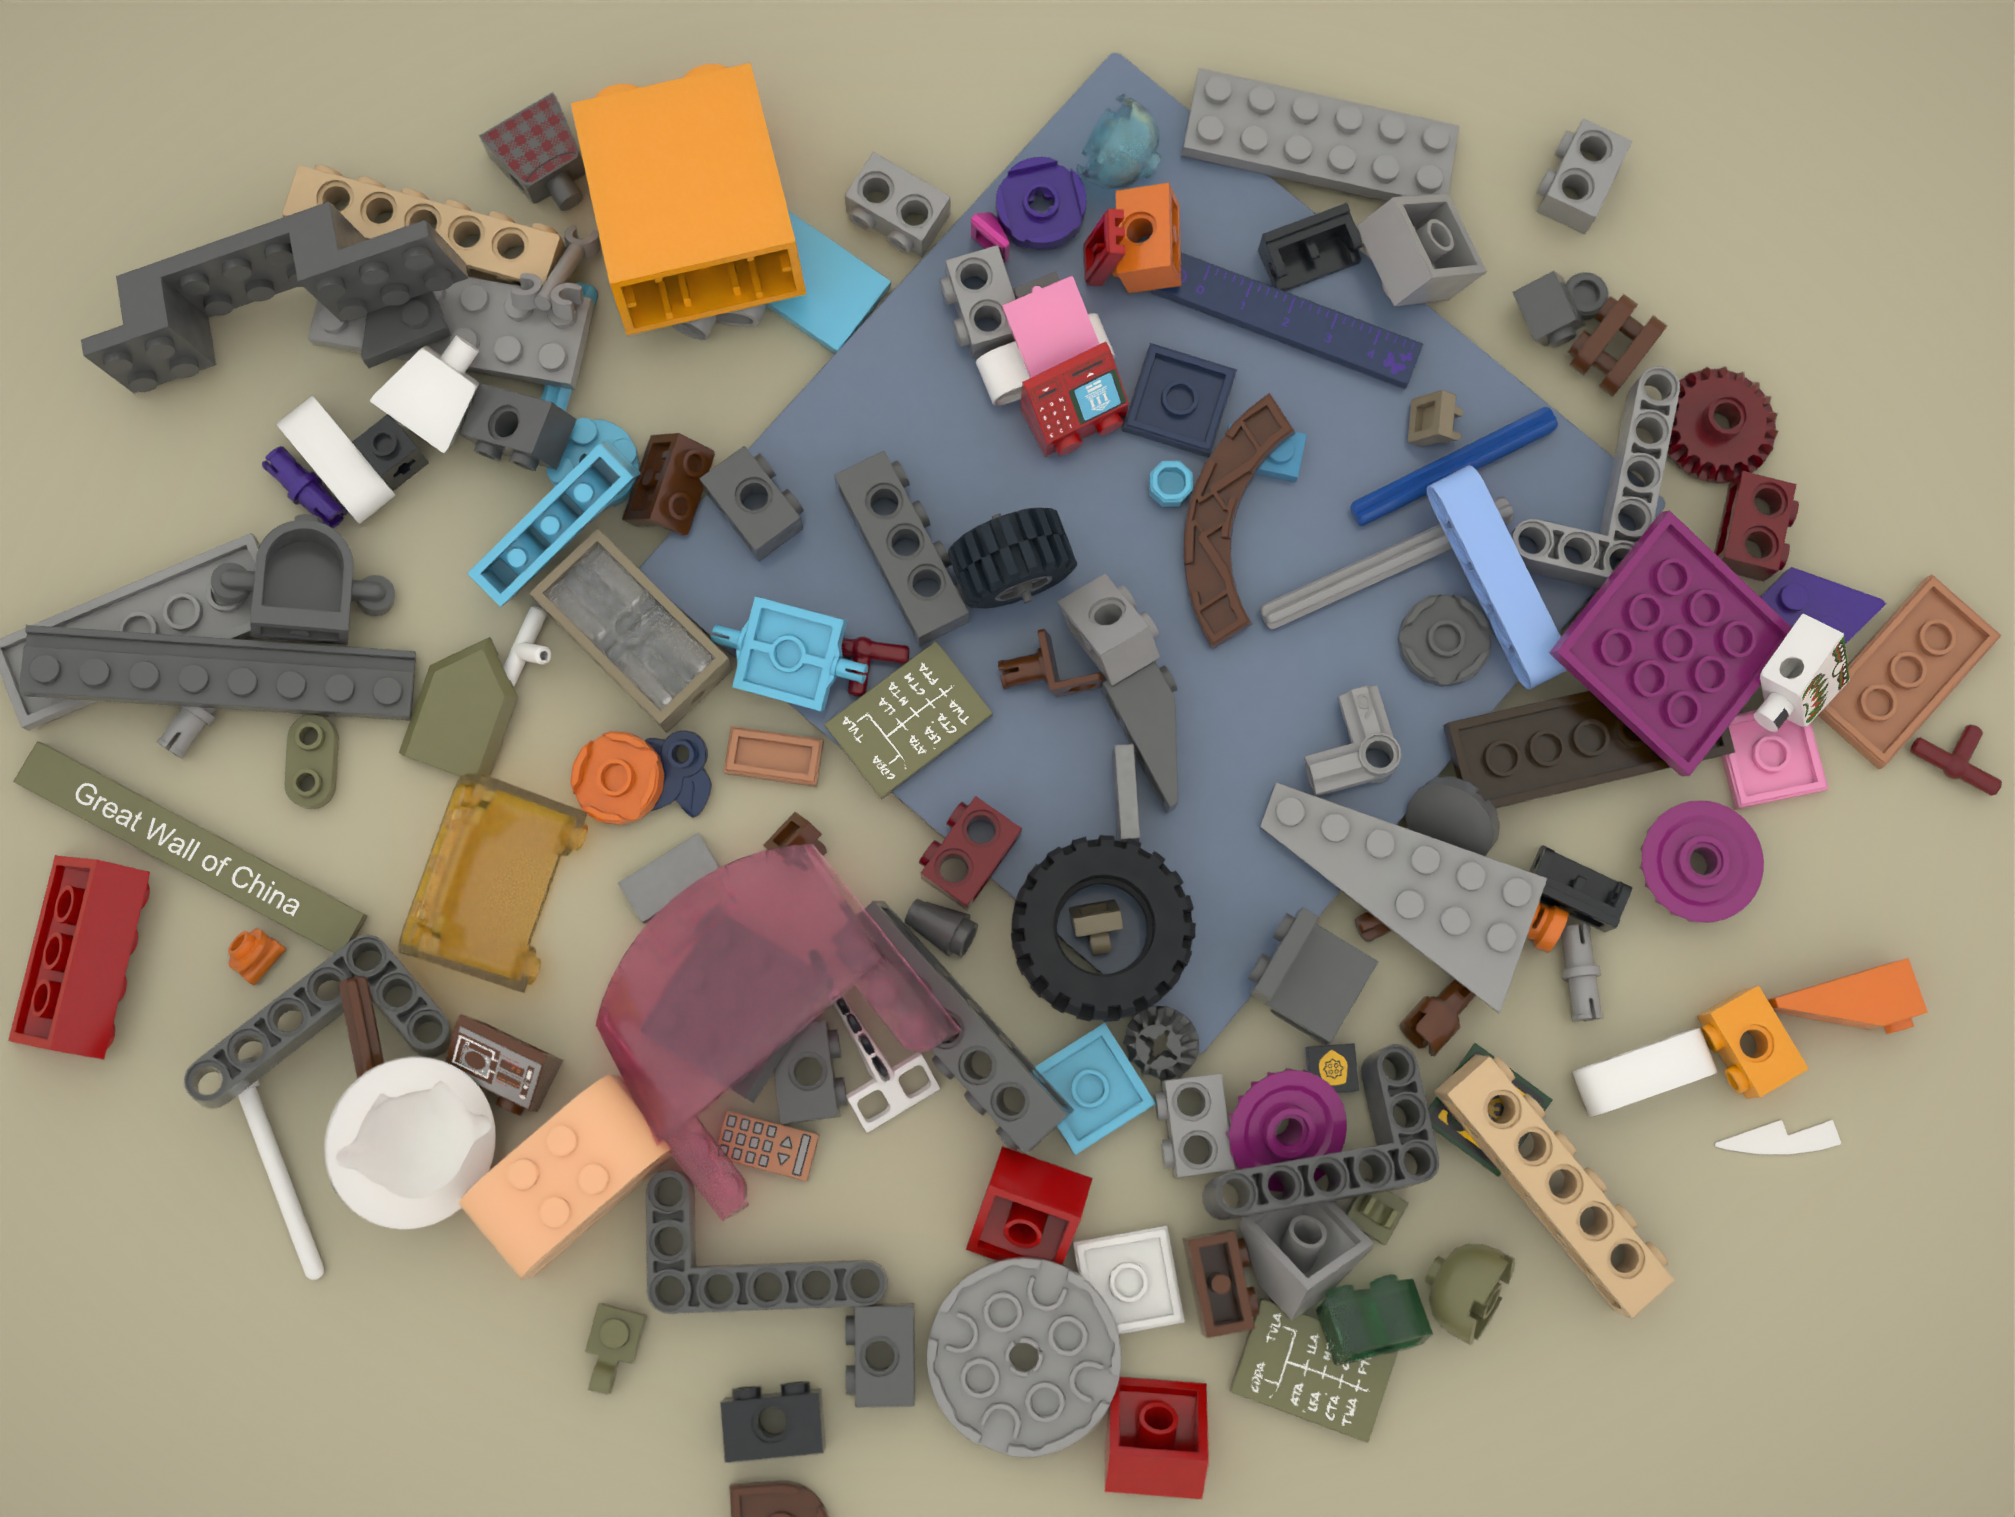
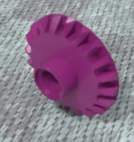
[1640,801,1764,923]
[1226,1068,1347,1192]

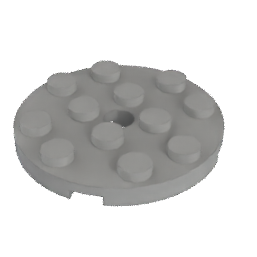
[927,1257,1121,1457]

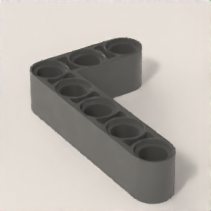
[184,935,452,1109]
[1202,1044,1439,1220]
[646,1170,888,1314]

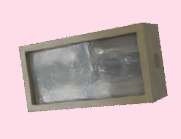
[529,528,733,733]

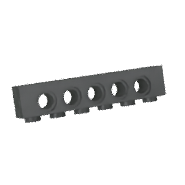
[833,901,1075,1154]

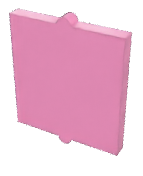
[1001,276,1099,378]

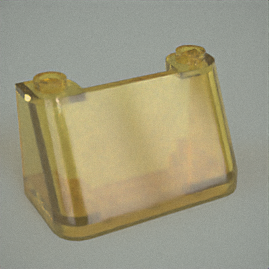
[398,774,588,993]

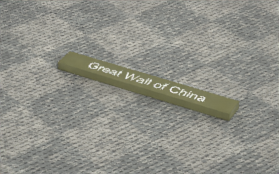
[13,741,368,953]

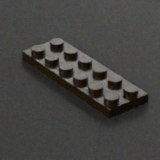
[1443,691,1735,808]

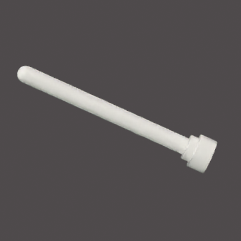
[219,1057,324,1280]

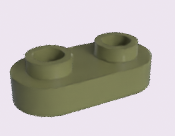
[284,714,339,809]

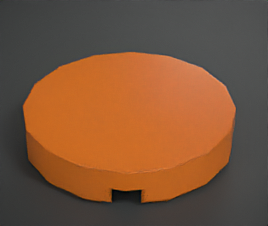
[570,731,665,825]

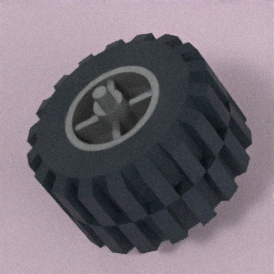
[948,508,1077,609]

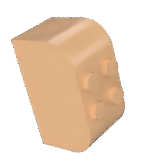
[458,1075,681,1280]

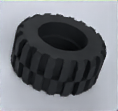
[1011,835,1196,1022]

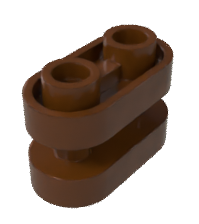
[1567,294,1668,397]

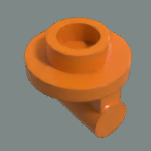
[228,929,287,986]

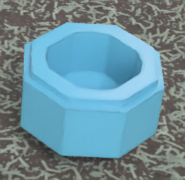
[1149,460,1193,507]

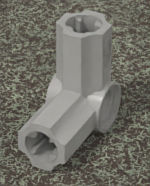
[1304,685,1401,797]

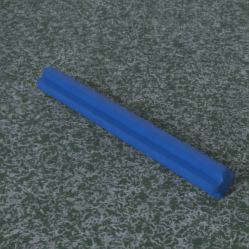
[1350,407,1558,526]

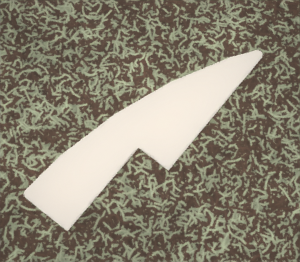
[1715,1120,1841,1154]

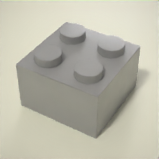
[1356,193,1487,306]

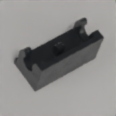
[1258,203,1363,291]
[1529,845,1632,932]

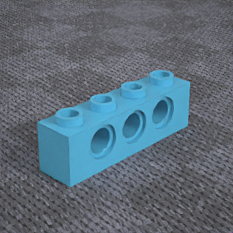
[467,440,641,607]

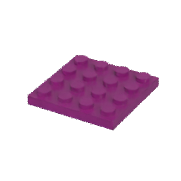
[1549,510,1792,776]

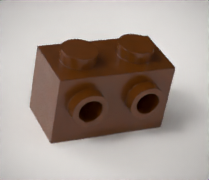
[1182,1229,1259,1338]

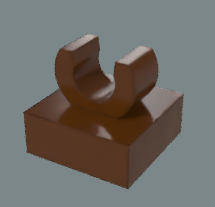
[763,812,827,874]

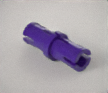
[262,446,348,528]

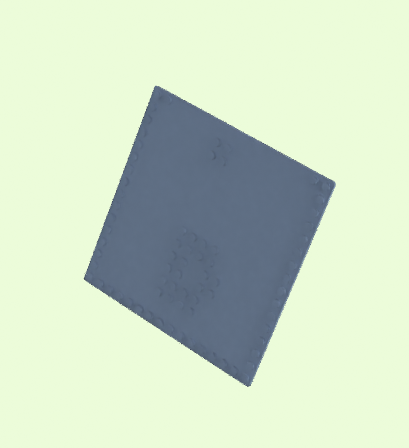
[640,53,1665,1054]

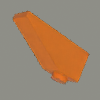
[1768,958,1928,1034]

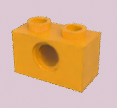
[1697,985,1809,1099]

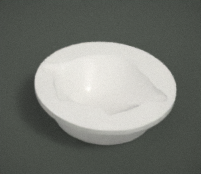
[324,1057,496,1229]

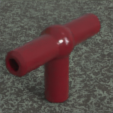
[841,636,910,696]
[1910,724,2002,796]

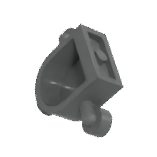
[211,514,395,645]

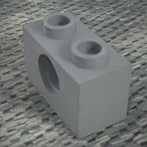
[1057,574,1160,686]

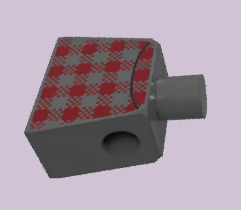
[479,92,586,211]

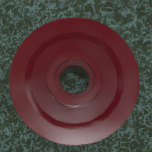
[1667,367,1779,483]

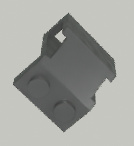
[1248,907,1379,1045]

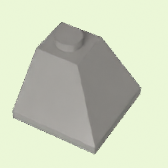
[1239,1183,1374,1321]

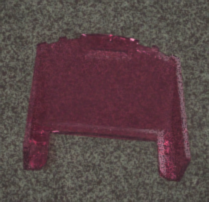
[595,844,961,1221]

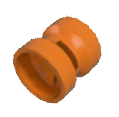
[1527,901,1569,953]

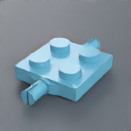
[711,596,868,711]

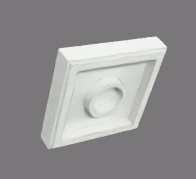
[1072,1225,1185,1334]

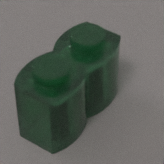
[1316,1274,1433,1365]

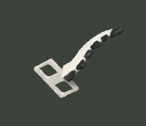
[810,951,940,1133]

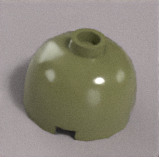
[1425,1244,1515,1345]

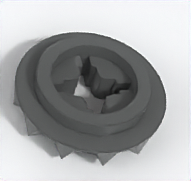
[1123,1006,1199,1082]

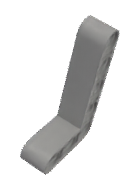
[1510,366,1680,589]

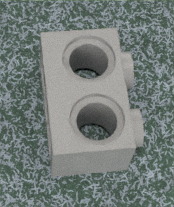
[1536,118,1632,234]
[844,152,951,257]
[939,245,1015,359]
[1154,1073,1235,1177]

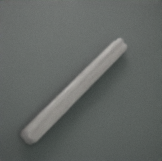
[1260,497,1514,629]

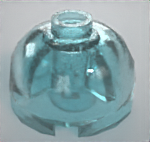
[1076,94,1161,189]

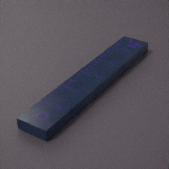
[1151,252,1423,389]

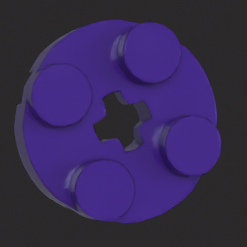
[996,157,1087,250]

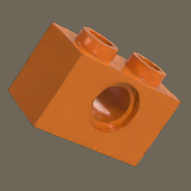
[1112,182,1181,293]

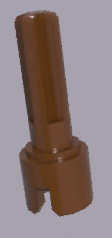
[1399,979,1476,1056]

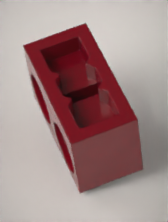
[1714,471,1799,582]
[919,796,1022,911]

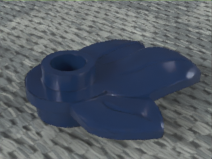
[645,730,712,817]

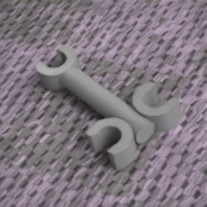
[510,225,600,320]

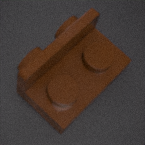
[622,433,715,535]

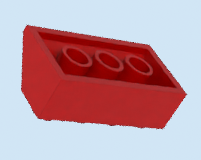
[8,855,150,1060]

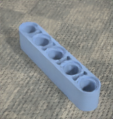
[1426,465,1567,690]

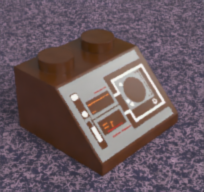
[445,1014,563,1116]

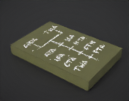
[824,641,993,800]
[1229,1298,1399,1443]

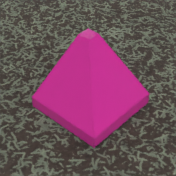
[971,212,1010,264]

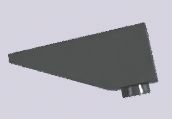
[1101,661,1178,813]

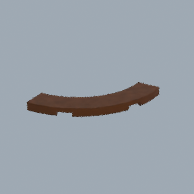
[1183,393,1295,649]

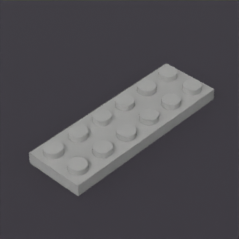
[1181,68,1459,201]
[308,277,595,390]
[0,533,260,731]

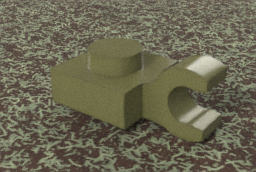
[585,1304,647,1395]

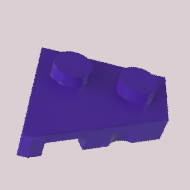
[1760,567,1886,644]

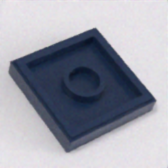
[1122,343,1237,458]

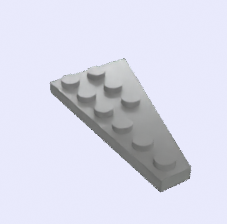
[1260,783,1547,1014]

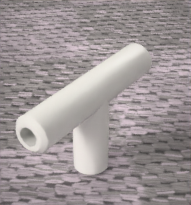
[503,606,551,687]

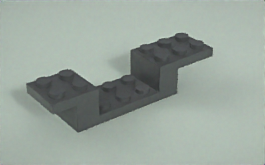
[81,202,468,393]

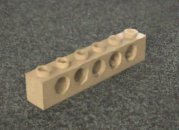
[281,165,566,286]
[1434,1055,1675,1319]

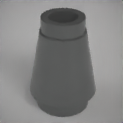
[905,899,978,957]

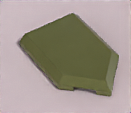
[399,637,518,785]

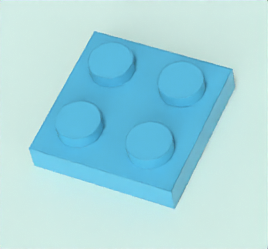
[1035,1023,1156,1155]

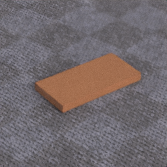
[1818,574,2002,770]

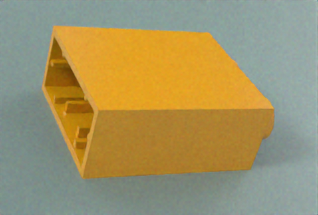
[571,63,806,336]

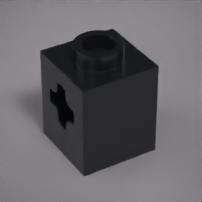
[352,414,429,491]

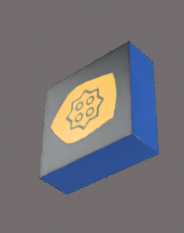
[1305,1043,1359,1093]

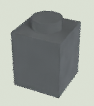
[1513,271,1585,348]

